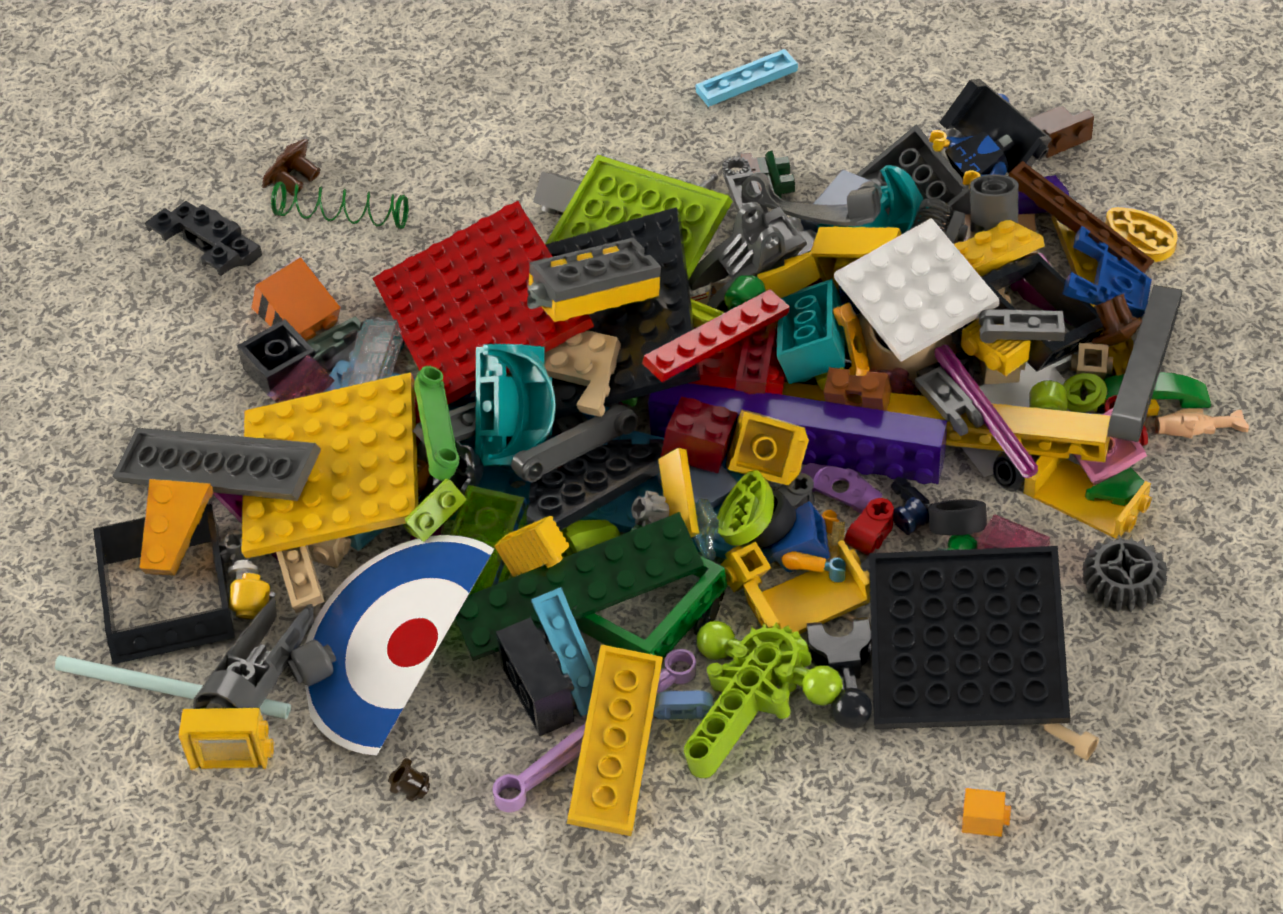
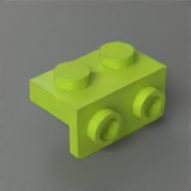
[402,479,467,542]

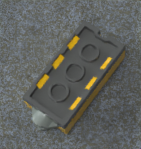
[527,238,661,322]

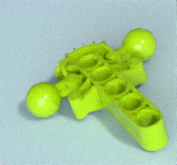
[684,621,843,778]

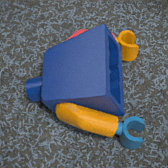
[760,501,846,582]

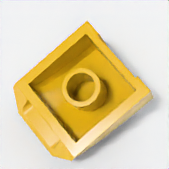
[726,409,809,485]

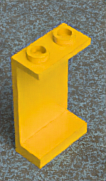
[1023,456,1152,539]
[743,540,870,634]

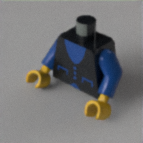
[929,130,1016,189]

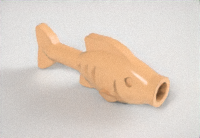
[1155,408,1249,439]

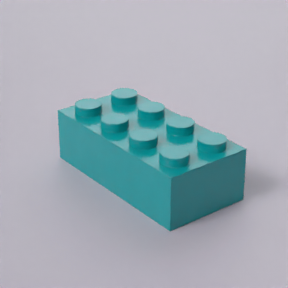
[777,279,845,384]

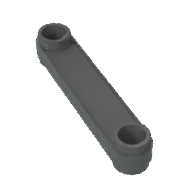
[511,404,638,482]

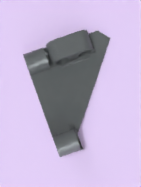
[741,172,882,226]

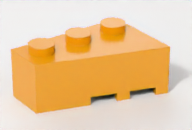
[140,479,213,576]

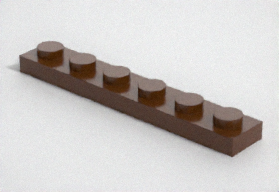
[1008,161,1154,274]

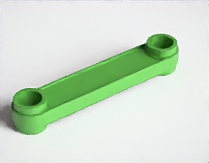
[414,366,459,481]

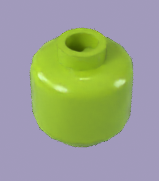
[1029,380,1068,411]

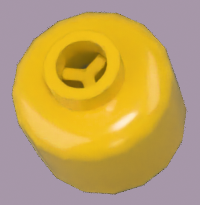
[229,573,270,619]

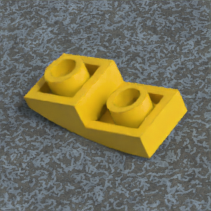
[757,252,821,298]

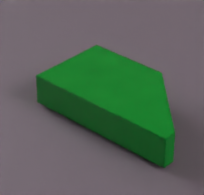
[1085,467,1145,506]

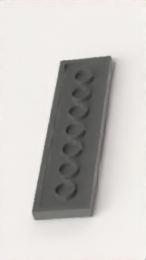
[112,428,321,501]

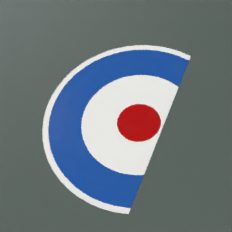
[305,535,494,755]

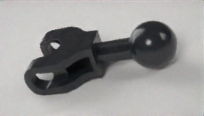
[807,617,872,729]

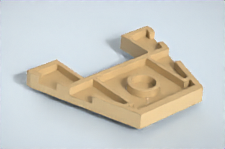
[544,331,621,417]

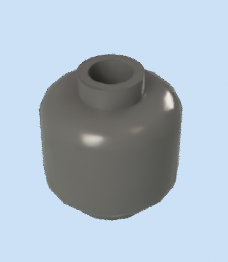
[287,640,336,686]

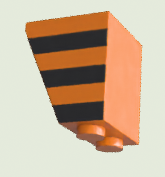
[251,257,341,341]

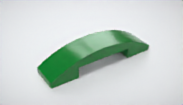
[1098,372,1211,408]

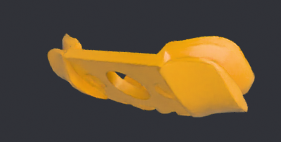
[833,303,869,376]

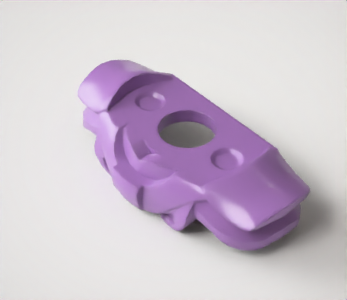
[801,463,882,514]

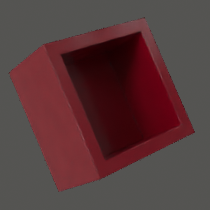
[661,396,738,474]

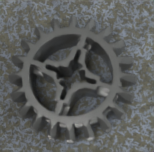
[1082,535,1167,612]

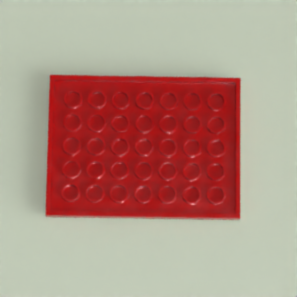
[372,201,594,404]

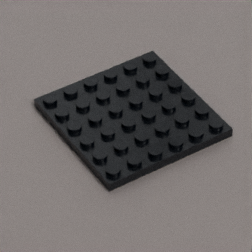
[869,546,1070,729]

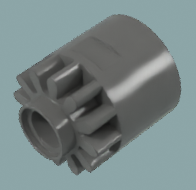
[970,174,1019,234]

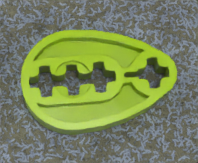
[715,470,774,546]

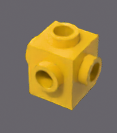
[721,542,771,593]

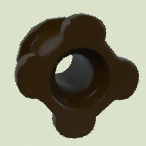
[388,758,430,802]

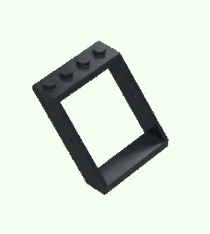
[93,503,235,664]

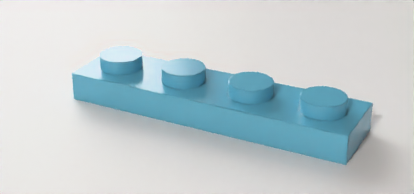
[696,49,798,107]
[531,587,596,717]

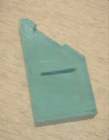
[694,498,719,561]

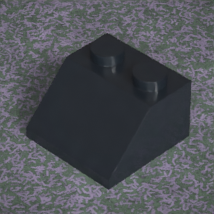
[237,319,316,400]

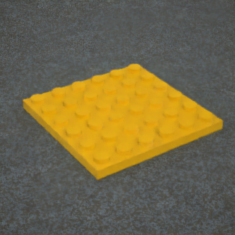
[241,372,418,559]

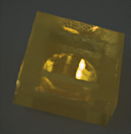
[827,521,845,559]

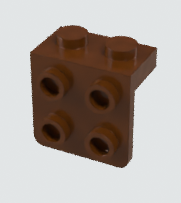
[1029,106,1094,158]

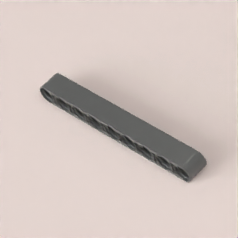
[1108,285,1182,442]

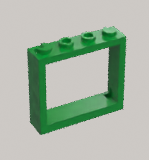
[576,524,728,659]

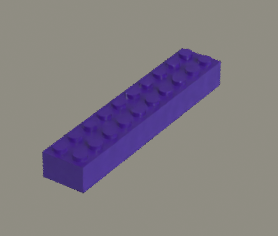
[648,383,947,484]

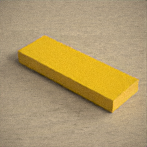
[658,448,700,538]

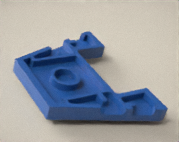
[1063,226,1152,318]

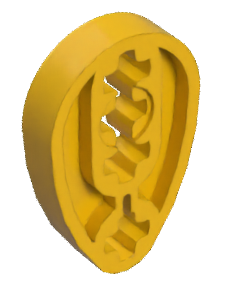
[1105,207,1178,262]

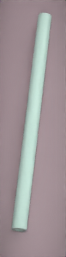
[55,655,291,719]

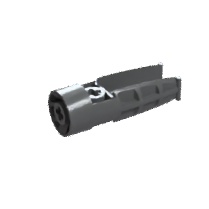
[193,592,314,709]

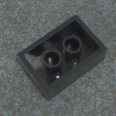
[496,618,577,736]

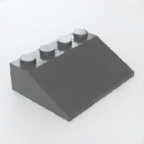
[856,124,970,226]

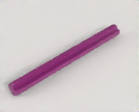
[934,344,1038,479]

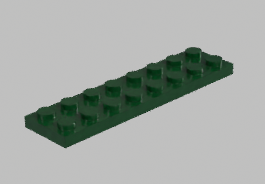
[455,512,704,661]

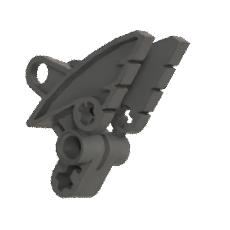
[688,201,817,313]

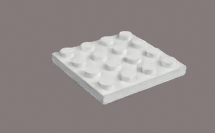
[834,218,999,362]

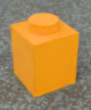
[962,788,1011,837]

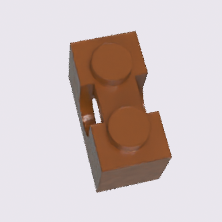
[823,367,891,411]

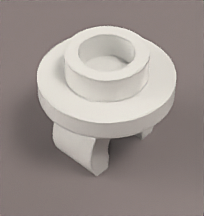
[228,560,259,579]

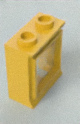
[178,708,274,770]

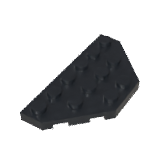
[527,439,664,531]

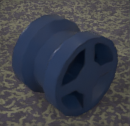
[892,497,929,535]

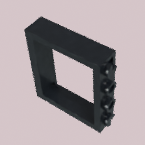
[980,254,1104,372]

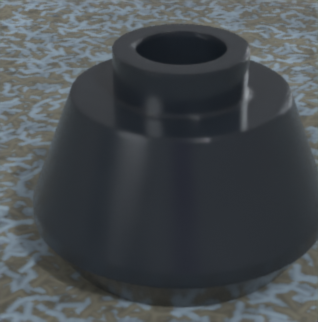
[993,451,1025,491]

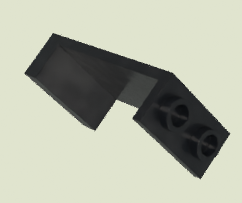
[939,79,1052,173]

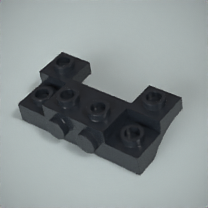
[145,201,262,276]

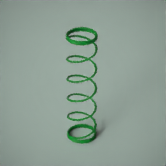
[271,181,409,229]

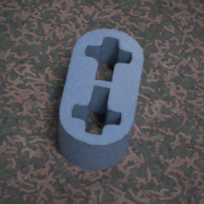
[653,690,714,720]

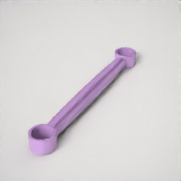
[493,649,696,812]

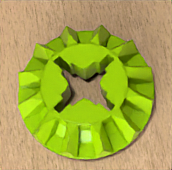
[1063,373,1108,413]

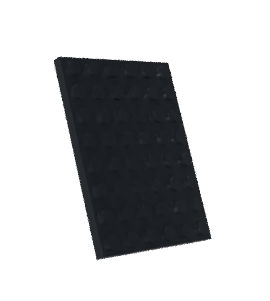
[545,207,701,420]

